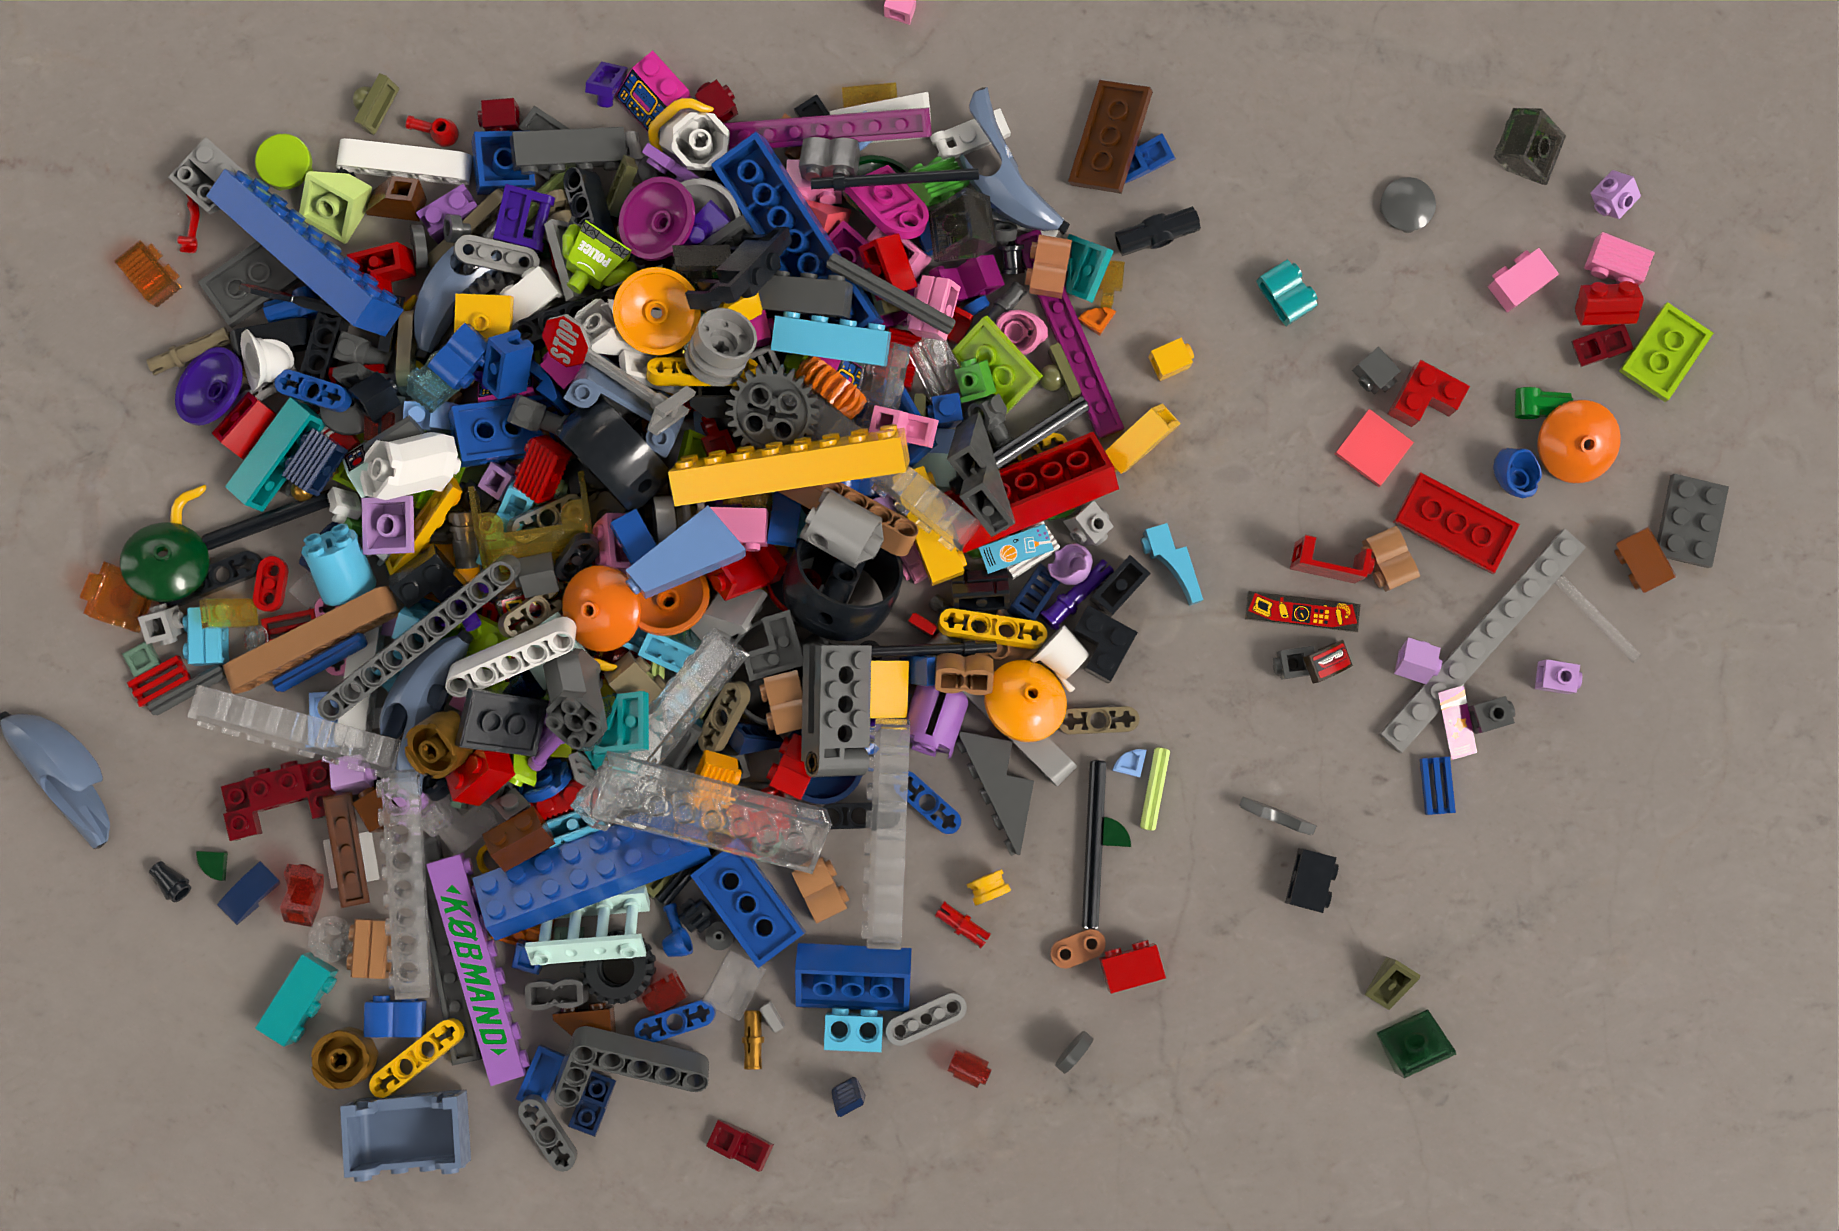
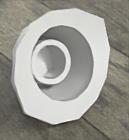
[240,329,294,391]

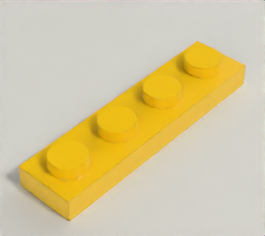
[385,477,462,575]

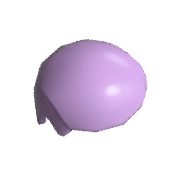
[1048,543,1093,585]

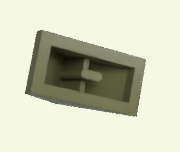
[1365,957,1421,1010]

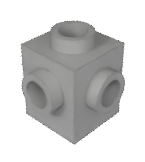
[1063,500,1114,546]
[138,603,185,645]

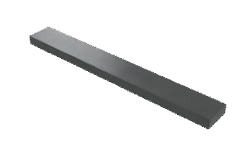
[409,835,482,1066]

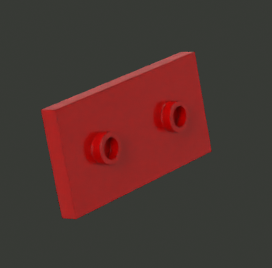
[1393,472,1520,574]

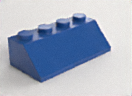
[795,943,912,1012]

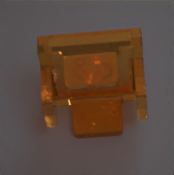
[80,561,152,633]

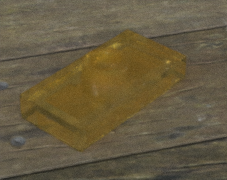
[842,83,898,108]

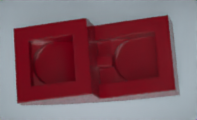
[1571,324,1634,367]
[706,1120,774,1172]

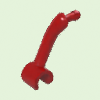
[177,194,200,253]

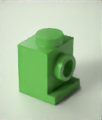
[954,357,996,403]

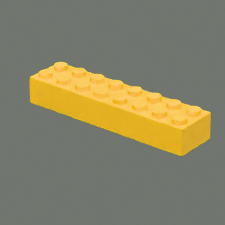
[668,424,910,506]

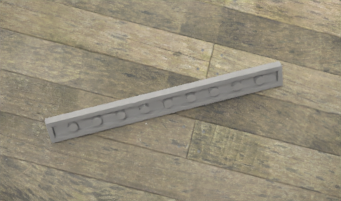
[1379,529,1586,753]

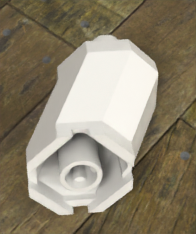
[659,108,730,171]
[574,299,662,358]
[360,432,461,500]

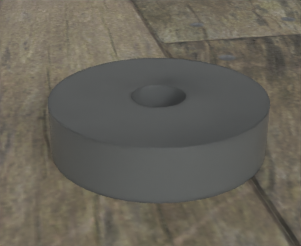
[410,224,428,269]
[1055,1031,1094,1074]

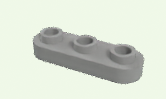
[453,235,539,276]
[886,992,967,1046]

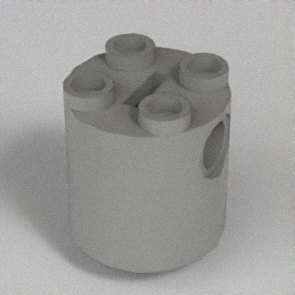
[799,487,884,568]

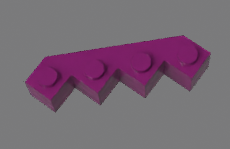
[866,252,1005,331]

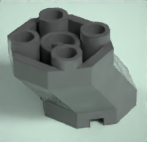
[543,648,608,750]

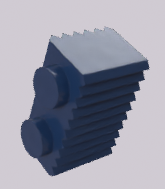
[281,428,348,496]

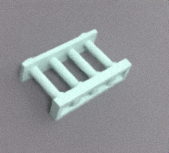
[525,884,650,965]

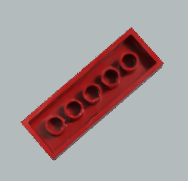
[939,432,1119,553]

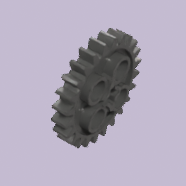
[725,363,820,450]

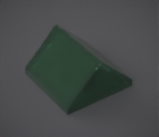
[1377,1009,1456,1078]

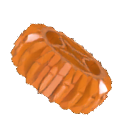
[795,356,867,420]

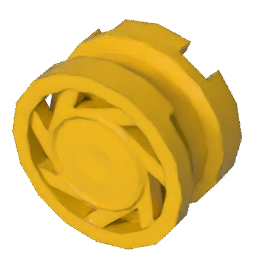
[966,869,1011,906]

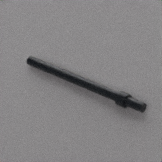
[810,168,979,191]
[871,639,997,658]

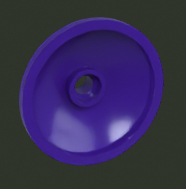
[175,347,243,426]

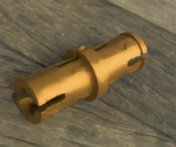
[742,1010,764,1070]

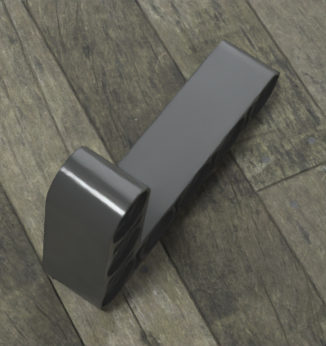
[554,1026,709,1108]

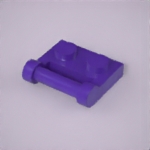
[493,184,555,253]

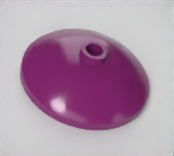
[619,177,695,261]

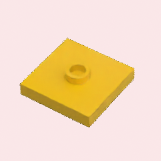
[454,294,514,340]

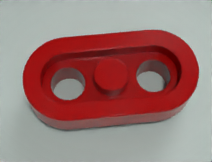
[253,556,289,612]

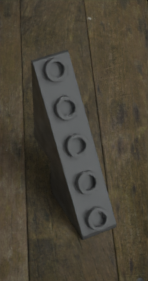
[947,412,1015,537]
[956,732,1034,856]

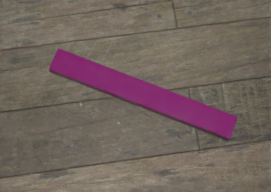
[723,107,932,151]
[1014,230,1124,440]

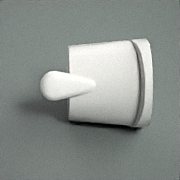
[1031,625,1090,692]

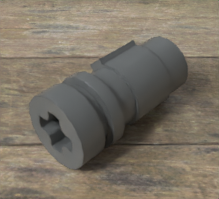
[448,510,480,569]

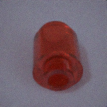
[947,1050,992,1088]

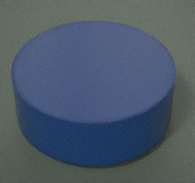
[962,295,990,316]

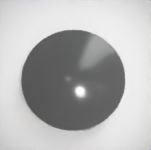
[1379,177,1436,233]

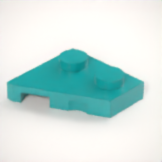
[593,691,649,756]

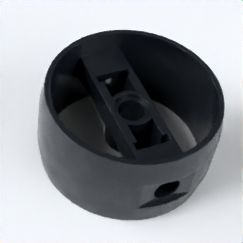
[554,396,669,512]
[782,538,903,642]

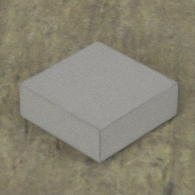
[760,1001,785,1033]

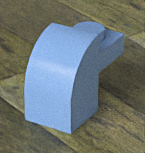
[403,400,459,436]

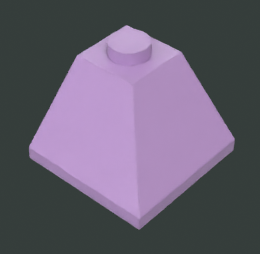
[362,496,414,555]

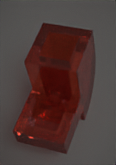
[280,864,324,927]

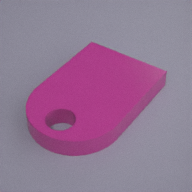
[845,165,929,240]

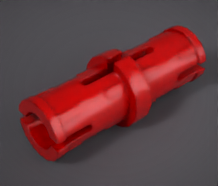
[934,901,991,949]

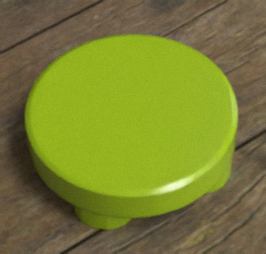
[255,134,313,191]

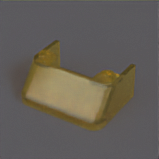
[468,471,594,576]

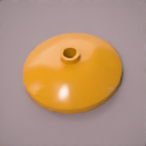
[613,267,701,355]
[984,660,1067,742]

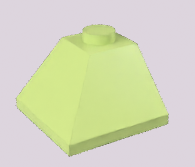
[299,171,372,244]

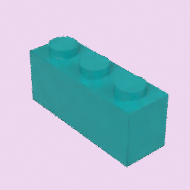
[255,952,339,1047]

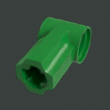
[1515,387,1573,419]

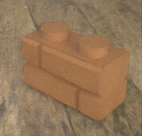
[347,918,395,979]

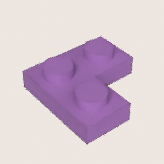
[642,143,700,182]

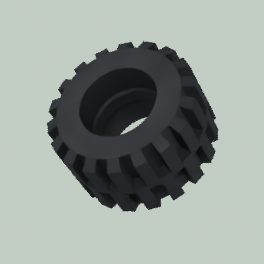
[580,930,656,1005]

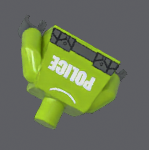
[562,216,646,294]

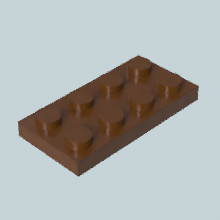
[1068,80,1153,194]

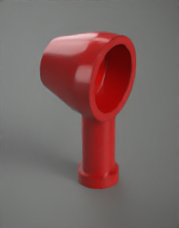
[406,115,459,147]

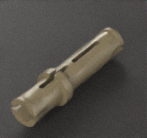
[146,327,231,375]

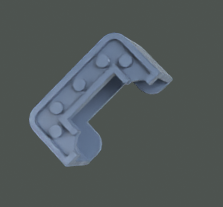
[340,1089,471,1182]

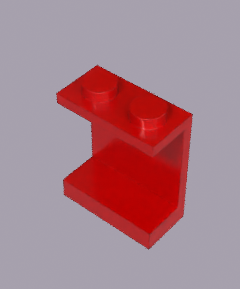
[1290,535,1375,584]
[706,544,788,601]

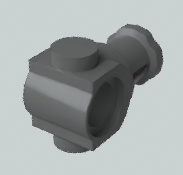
[332,331,393,372]
[507,394,569,439]
[964,394,1014,452]

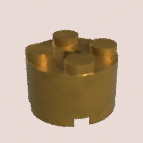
[405,710,474,779]
[311,1027,379,1089]

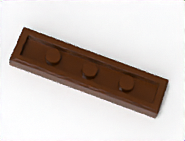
[322,791,370,908]

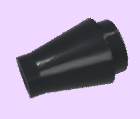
[149,861,191,903]

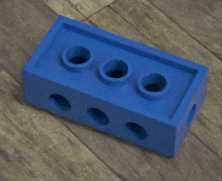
[448,392,570,468]
[690,840,806,968]

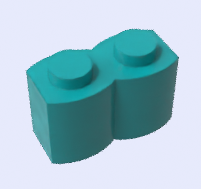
[1256,259,1318,327]

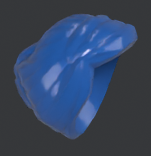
[1493,448,1542,498]

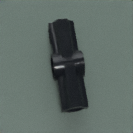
[1115,206,1201,256]

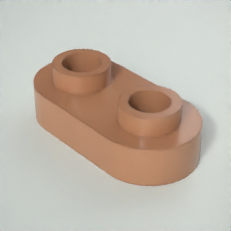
[1050,929,1106,969]

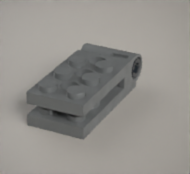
[801,644,872,777]

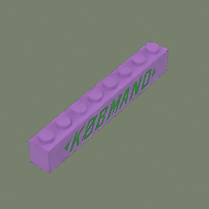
[426,852,530,1086]

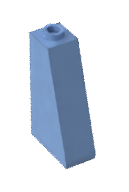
[625,505,746,599]

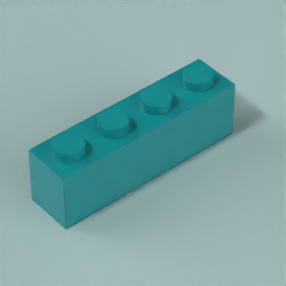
[225,397,326,512]

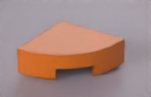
[1078,307,1116,336]

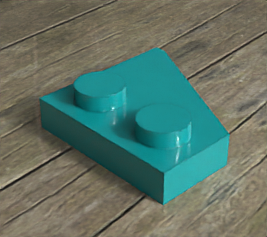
[1066,234,1114,303]

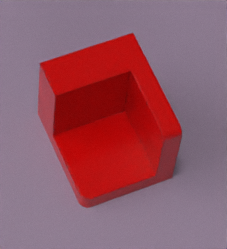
[947,306,973,345]

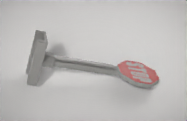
[542,314,696,436]

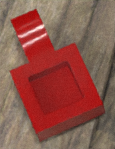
[700,417,737,457]

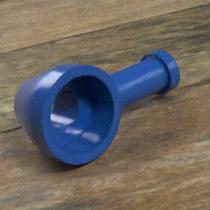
[662,903,693,957]

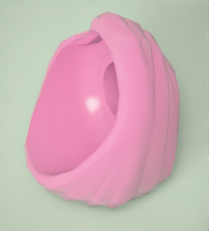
[995,310,1048,355]

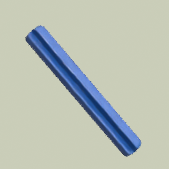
[272,633,368,692]

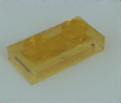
[199,598,259,629]

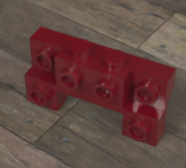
[221,757,337,841]

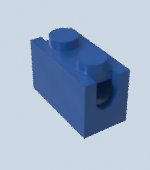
[482,329,534,400]

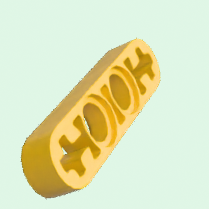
[646,357,758,386]
[937,608,1047,649]
[369,1018,465,1098]

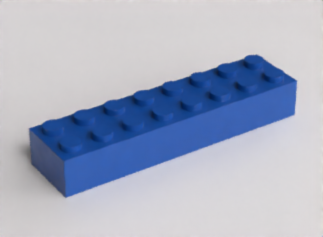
[711,132,884,328]
[206,169,404,337]
[472,798,712,941]

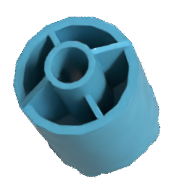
[301,524,377,606]

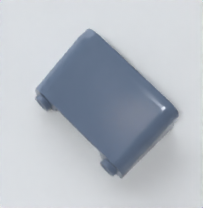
[563,354,685,458]

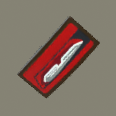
[1303,640,1353,684]

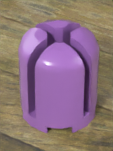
[897,685,968,759]

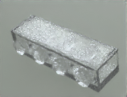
[849,342,911,436]

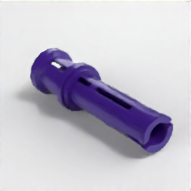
[1039,559,1114,631]

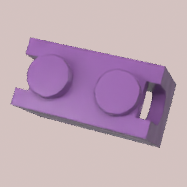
[416,184,478,244]

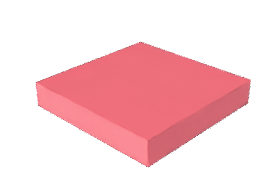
[1335,409,1414,487]

